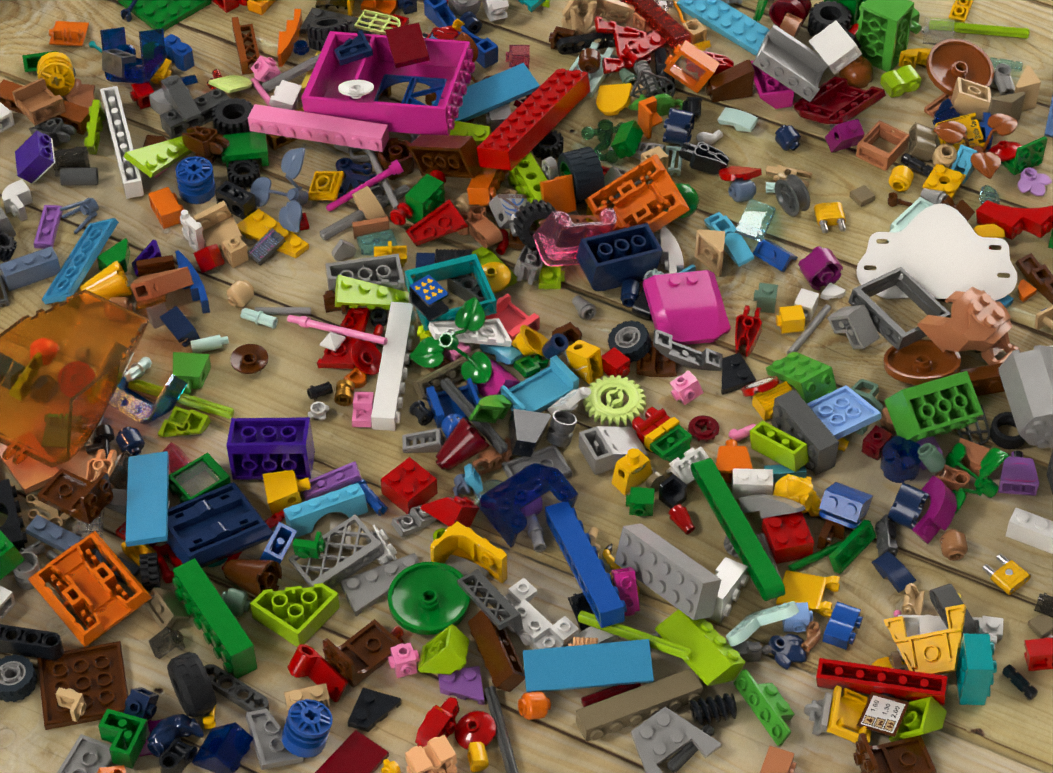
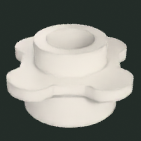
[308,401,329,421]

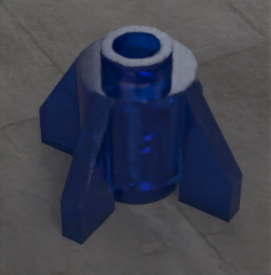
[932,98,961,125]

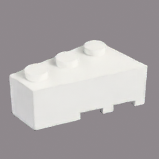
[708,557,749,623]

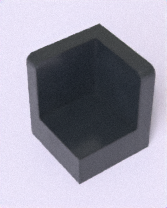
[659,474,688,509]

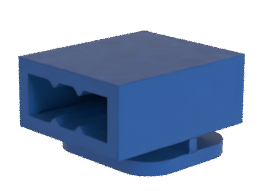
[819,482,873,528]

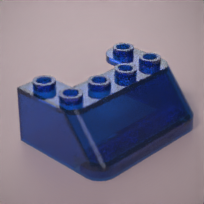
[479,463,579,548]

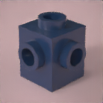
[124,687,159,720]

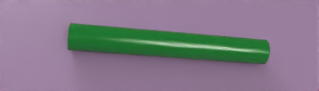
[788,541,842,572]

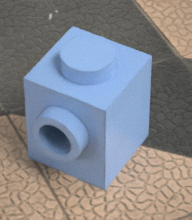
[782,602,813,633]

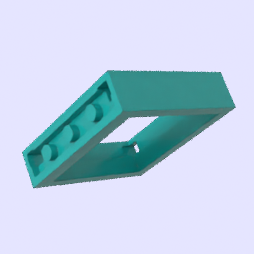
[405,253,497,331]

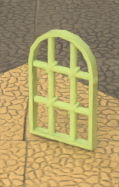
[354,9,401,35]

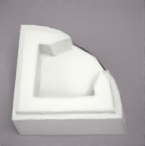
[820,283,846,300]

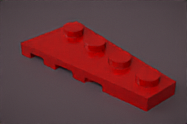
[317,308,370,369]

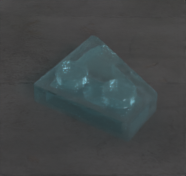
[357,229,398,255]

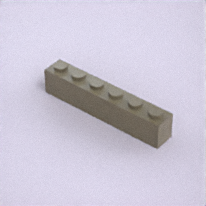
[576,668,703,742]

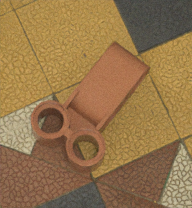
[457,205,503,248]

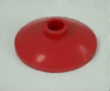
[987,140,1022,161]
[350,341,382,375]
[454,711,496,750]

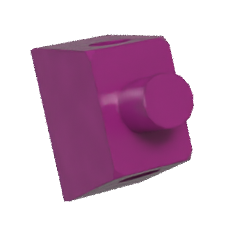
[825,119,865,153]

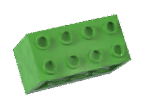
[856,0,914,72]
[884,371,984,445]

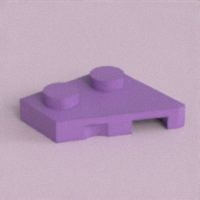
[438,666,485,705]

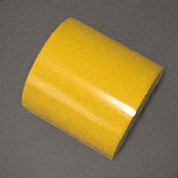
[467,742,489,773]

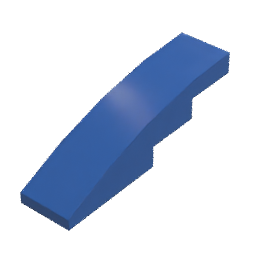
[175,250,210,313]

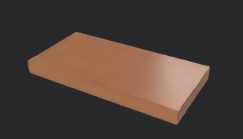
[0,432,59,495]

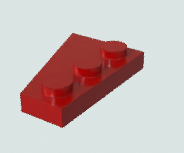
[406,199,469,246]

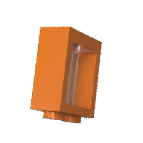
[664,40,719,94]

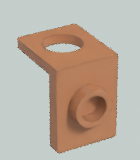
[633,12,660,33]

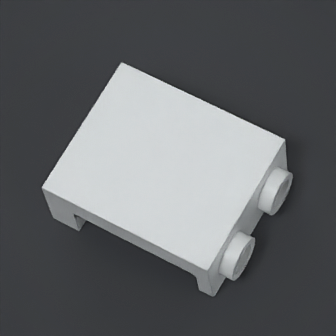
[809,21,862,75]

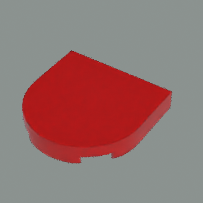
[719,166,762,181]

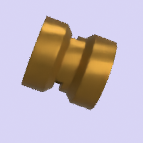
[334,379,355,406]

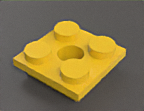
[922,164,966,198]
[308,171,344,201]

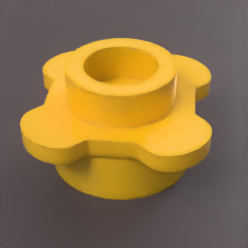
[381,759,401,773]

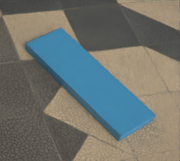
[432,63,540,122]
[42,218,119,305]
[125,451,169,547]
[523,639,654,692]

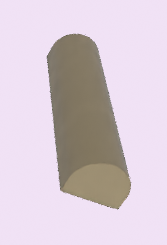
[413,348,482,399]

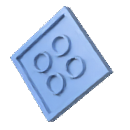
[807,385,881,440]

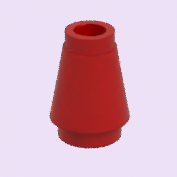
[668,504,695,535]

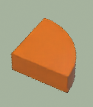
[1018,279,1037,302]

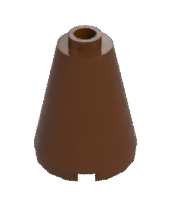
[223,559,282,597]

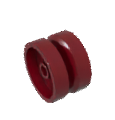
[769,0,812,27]

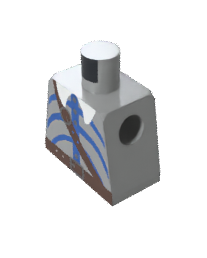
[489,194,527,236]

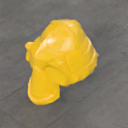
[773,474,822,517]

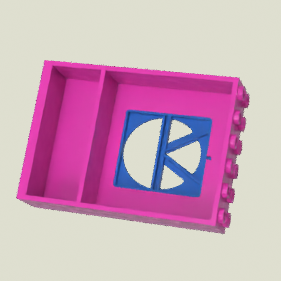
[301,31,475,135]

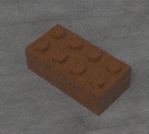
[409,134,484,178]

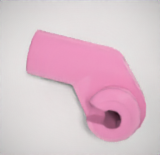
[729,424,756,442]

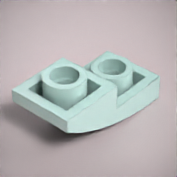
[717,107,759,132]

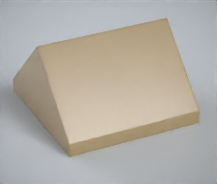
[1014,65,1041,111]
[695,229,725,277]

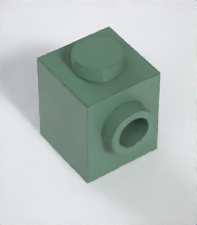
[753,283,778,313]

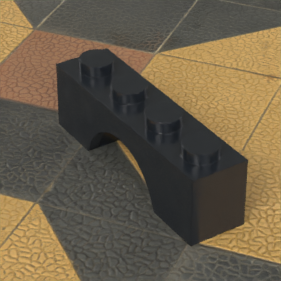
[0,479,28,551]

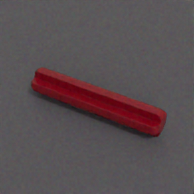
[581,683,641,707]

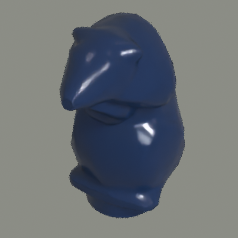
[147,714,204,757]

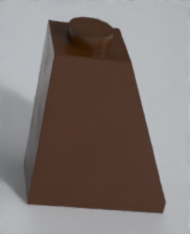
[706,60,754,102]

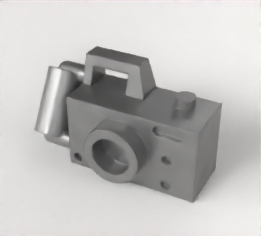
[731,640,772,663]

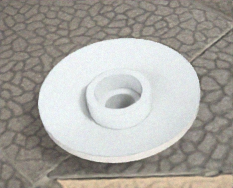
[338,80,374,99]

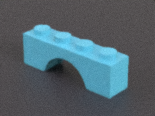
[283,483,368,539]

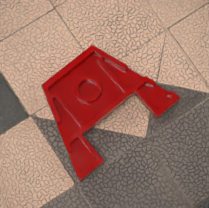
[594,16,652,74]

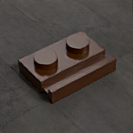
[136,255,175,277]

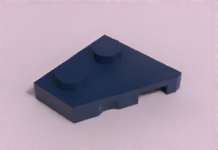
[334,30,373,66]

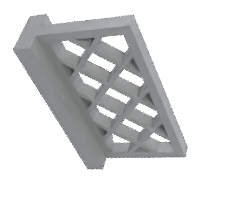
[289,514,384,589]

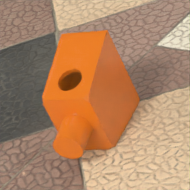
[716,439,753,483]

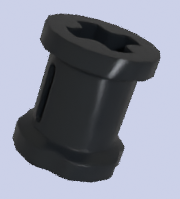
[409,400,434,426]

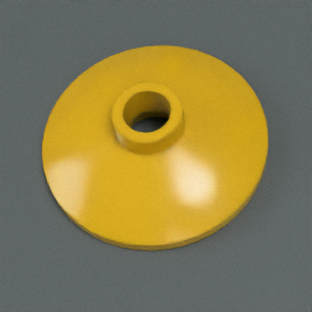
[474,262,511,293]

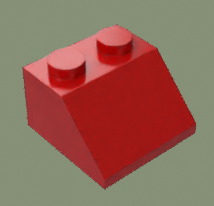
[420,496,480,527]

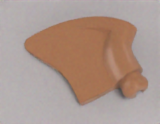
[63,78,95,108]

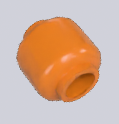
[518,691,551,720]

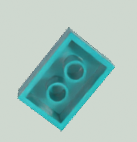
[955,634,997,705]

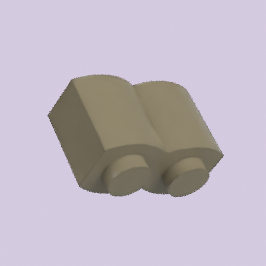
[909,122,937,162]

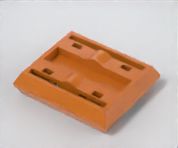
[585,154,690,234]
[28,531,152,647]

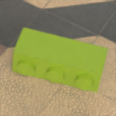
[749,420,809,472]

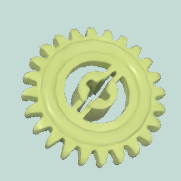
[583,375,646,427]

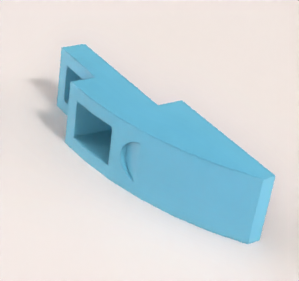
[704,212,755,267]

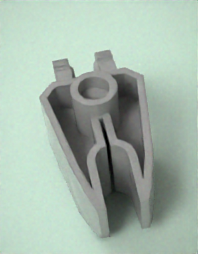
[513,245,542,285]

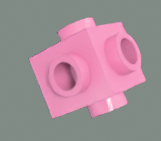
[251,55,281,82]
[670,370,704,405]
[388,642,420,678]

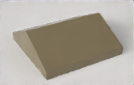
[988,92,1025,121]
[310,513,351,553]

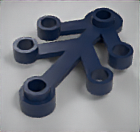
[335,158,379,199]

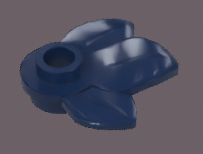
[768,634,807,670]

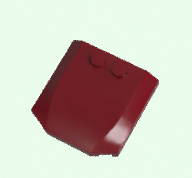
[793,76,886,124]

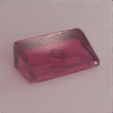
[162,442,192,473]

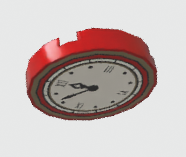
[741,376,780,397]

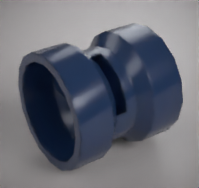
[460,11,482,34]

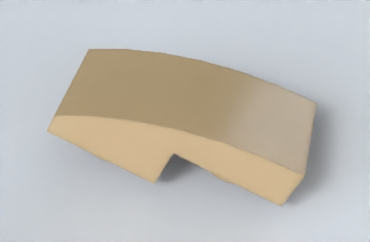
[352,186,387,220]

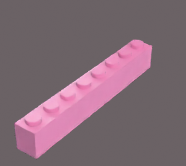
[248,104,389,152]

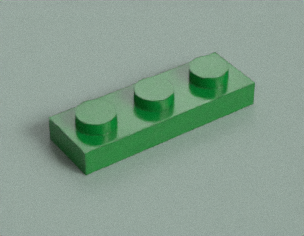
[828,519,876,574]

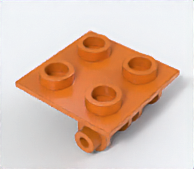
[49,21,89,46]

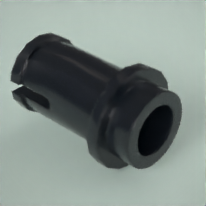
[307,381,333,400]

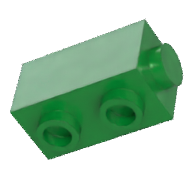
[611,120,644,159]

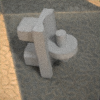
[804,692,832,736]

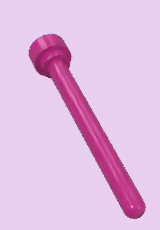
[326,159,404,211]

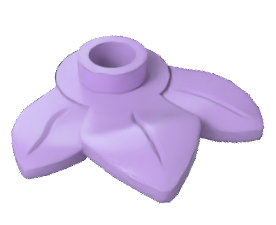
[1018,168,1052,196]

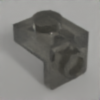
[149,626,186,659]

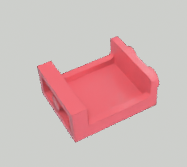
[485,294,540,347]

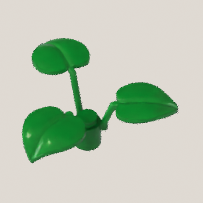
[409,297,492,384]
[943,443,1010,524]

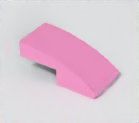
[352,392,374,427]

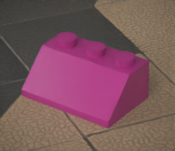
[751,60,794,109]

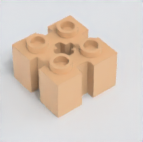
[405,735,457,773]

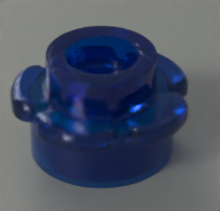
[293,40,310,55]

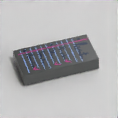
[248,228,286,266]

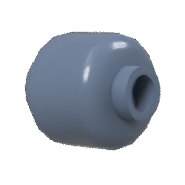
[728,178,756,202]

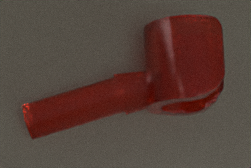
[391,626,406,644]

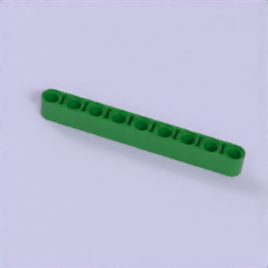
[691,458,785,601]

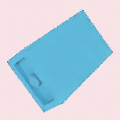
[501,355,579,413]

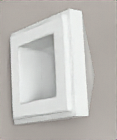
[320,331,346,352]

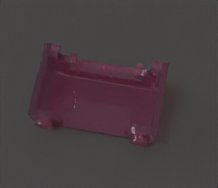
[532,208,617,266]

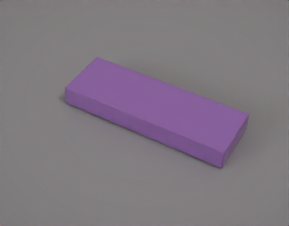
[34,205,63,249]
[303,461,362,501]

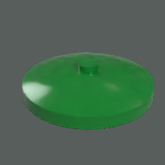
[388,562,471,635]

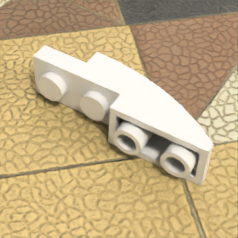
[656,226,684,274]

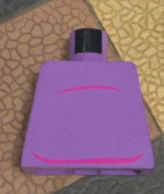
[998,450,1039,496]

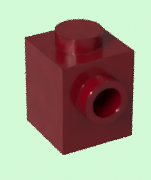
[861,425,892,461]

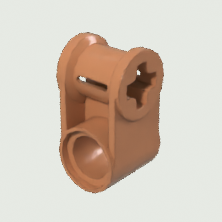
[935,465,971,495]

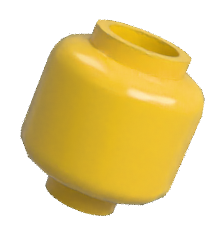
[888,165,914,192]

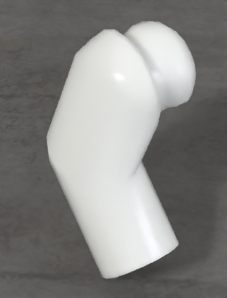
[696,130,723,145]

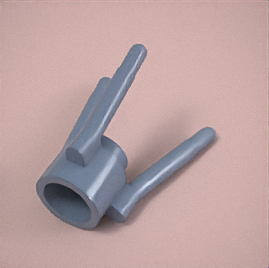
[59,198,99,234]
[453,474,491,513]

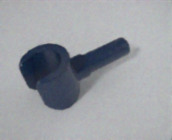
[121,0,138,22]

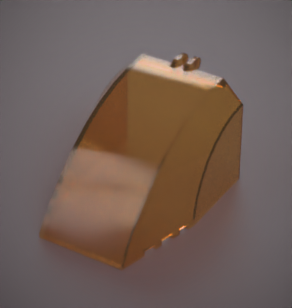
[0,289,149,468]

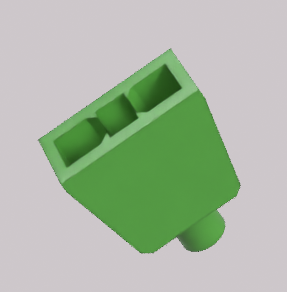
[173,352,211,395]

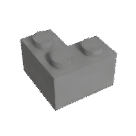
[827,305,880,349]

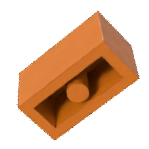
[148,187,184,229]

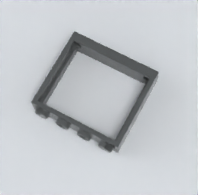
[848,267,951,350]

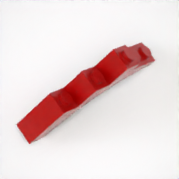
[976,200,1053,240]

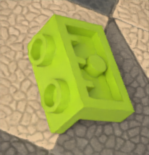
[539,250,565,289]

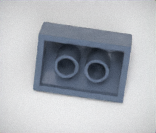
[0,246,60,291]

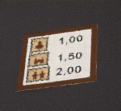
[857,692,909,737]

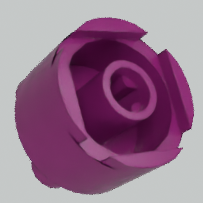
[798,246,843,290]

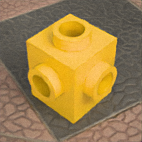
[146,55,172,85]

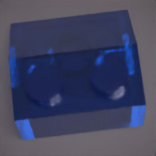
[192,722,254,773]

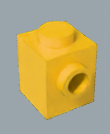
[776,305,805,334]

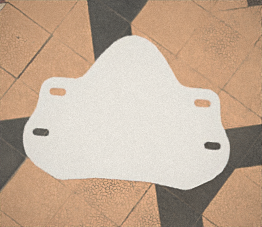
[857,203,1017,301]

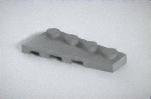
[340,553,420,616]

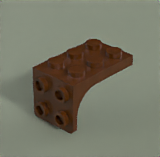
[37,468,114,525]
[323,619,403,688]
[853,733,936,773]

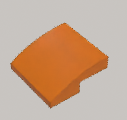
[540,174,576,216]

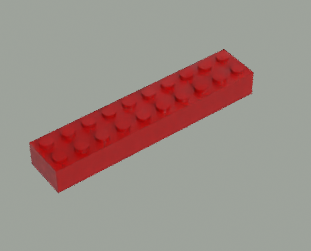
[477,68,590,171]

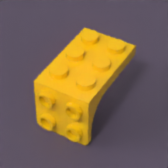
[430,521,507,584]

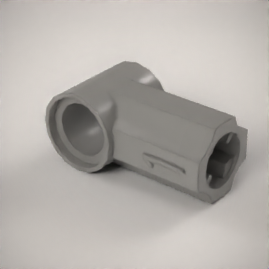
[993,63,1015,96]

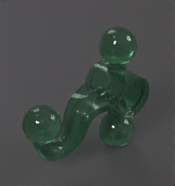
[581,119,624,164]

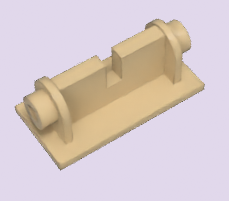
[901,583,925,615]

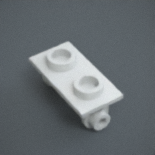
[366,525,397,565]

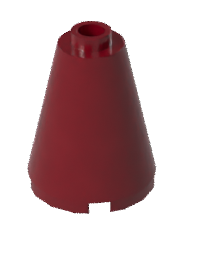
[435,417,490,470]

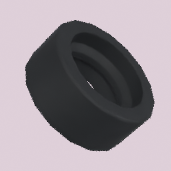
[990,412,1025,449]

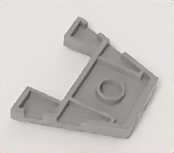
[631,707,721,773]

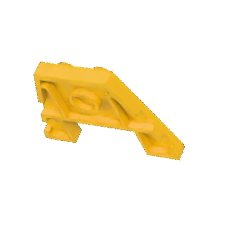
[884,604,966,675]

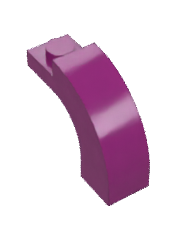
[912,476,957,544]

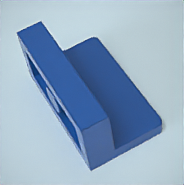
[753,238,798,272]

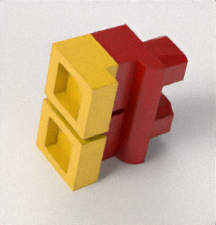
[632,407,680,452]

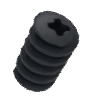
[690,693,737,726]

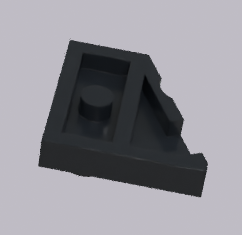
[721,353,756,395]
[348,688,401,732]

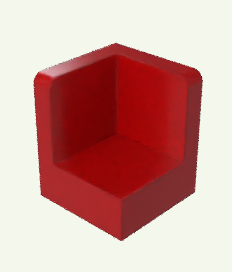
[193,244,225,273]

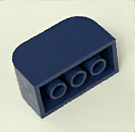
[576,223,663,291]

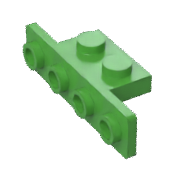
[733,669,795,746]

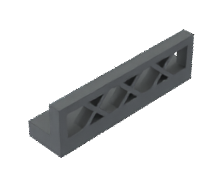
[457,569,524,633]

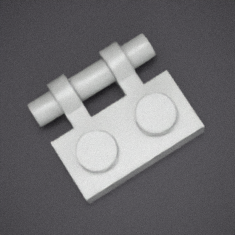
[180,210,205,252]
[548,387,591,415]

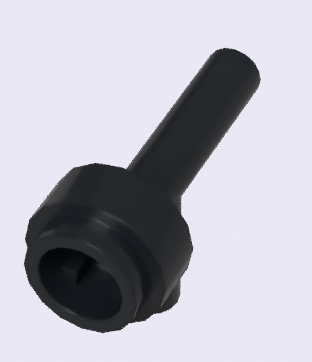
[86,424,115,459]

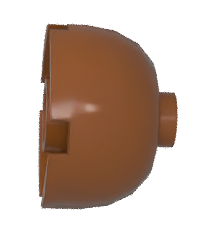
[839,56,873,88]

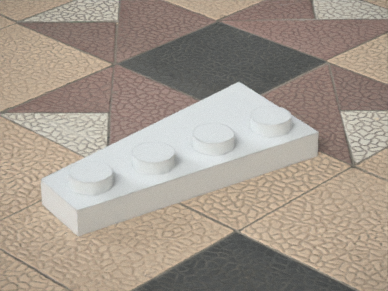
[428,318,512,347]

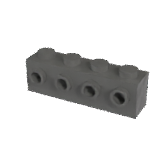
[160,88,229,139]

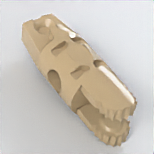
[766,165,813,188]

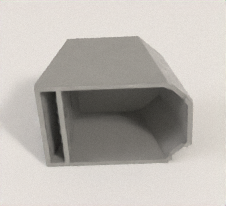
[999,345,1053,448]

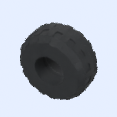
[167,652,217,717]

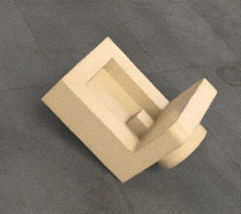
[55,687,86,722]

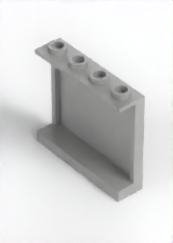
[753,25,828,102]

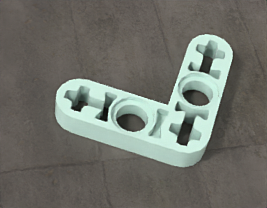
[726,601,799,646]

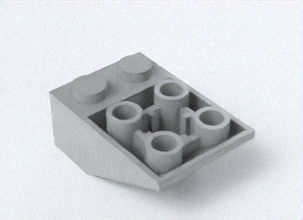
[579,426,648,475]

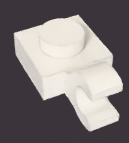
[982,616,1003,651]

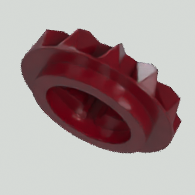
[688,415,719,442]

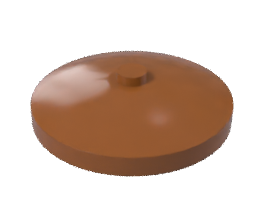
[926,39,994,96]
[884,339,961,385]

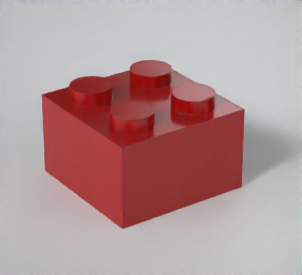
[381,457,438,514]
[761,511,814,564]

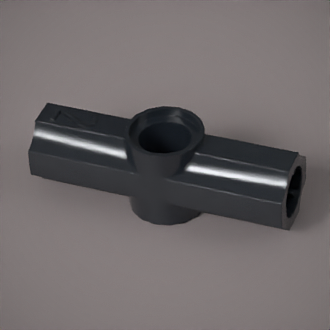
[654,47,676,93]

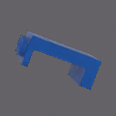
[426,378,482,428]

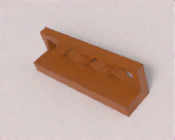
[232,17,260,75]

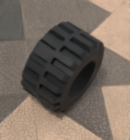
[808,1,851,37]
[307,17,350,51]
[212,98,254,135]
[513,199,563,250]

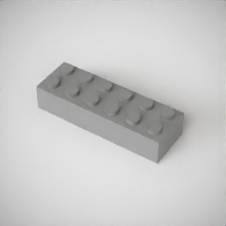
[614,523,721,620]

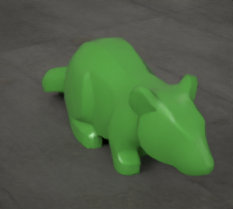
[629,93,683,116]

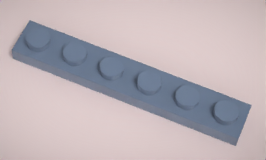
[26,515,140,585]

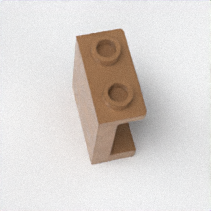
[12,78,66,126]

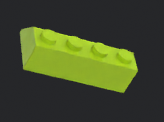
[655,609,746,686]

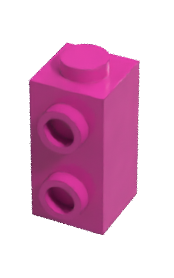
[611,567,640,616]

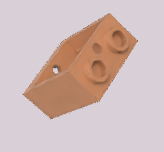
[856,120,910,171]

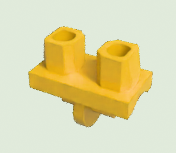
[374,241,407,267]

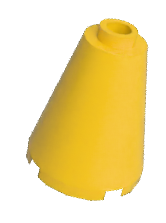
[78,260,132,303]

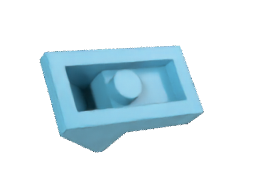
[951,144,979,184]

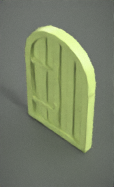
[208,75,253,93]

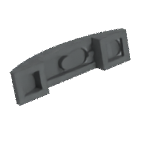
[653,329,723,371]

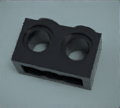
[215,180,256,219]

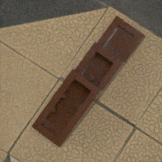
[1015,253,1053,304]

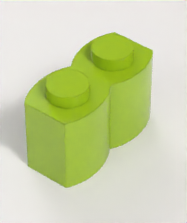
[880,65,922,98]

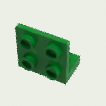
[1001,136,1048,176]

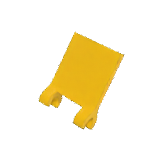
[776,570,840,618]

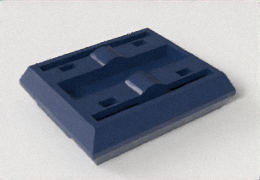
[166,482,274,568]

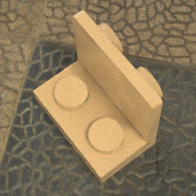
[192,201,243,250]

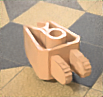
[86,449,120,489]

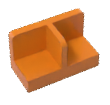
[360,0,398,15]
[638,96,663,139]

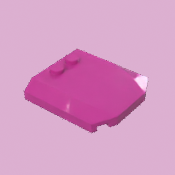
[643,270,731,345]

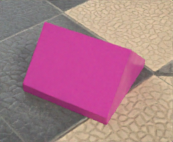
[476,360,520,397]

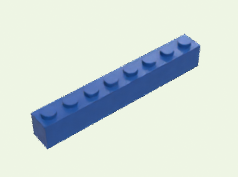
[545,501,627,628]

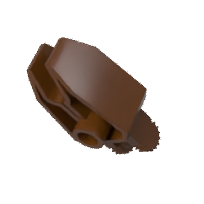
[181,126,230,157]

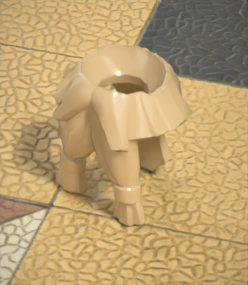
[561,1,597,36]

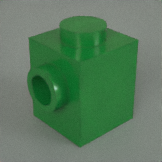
[626,487,655,516]

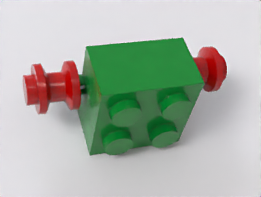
[390,170,446,226]

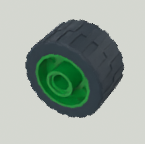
[557,147,605,205]

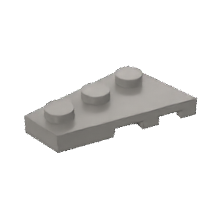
[246,709,304,770]

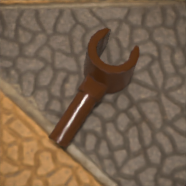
[888,192,913,207]

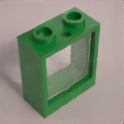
[168,452,231,503]

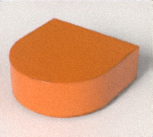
[344,367,367,388]

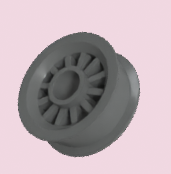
[775,174,810,216]

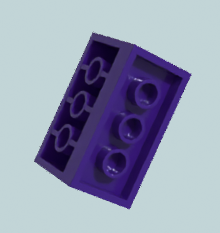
[226,417,315,480]

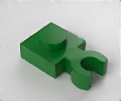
[513,354,549,378]

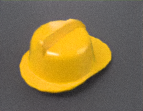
[512,325,548,357]

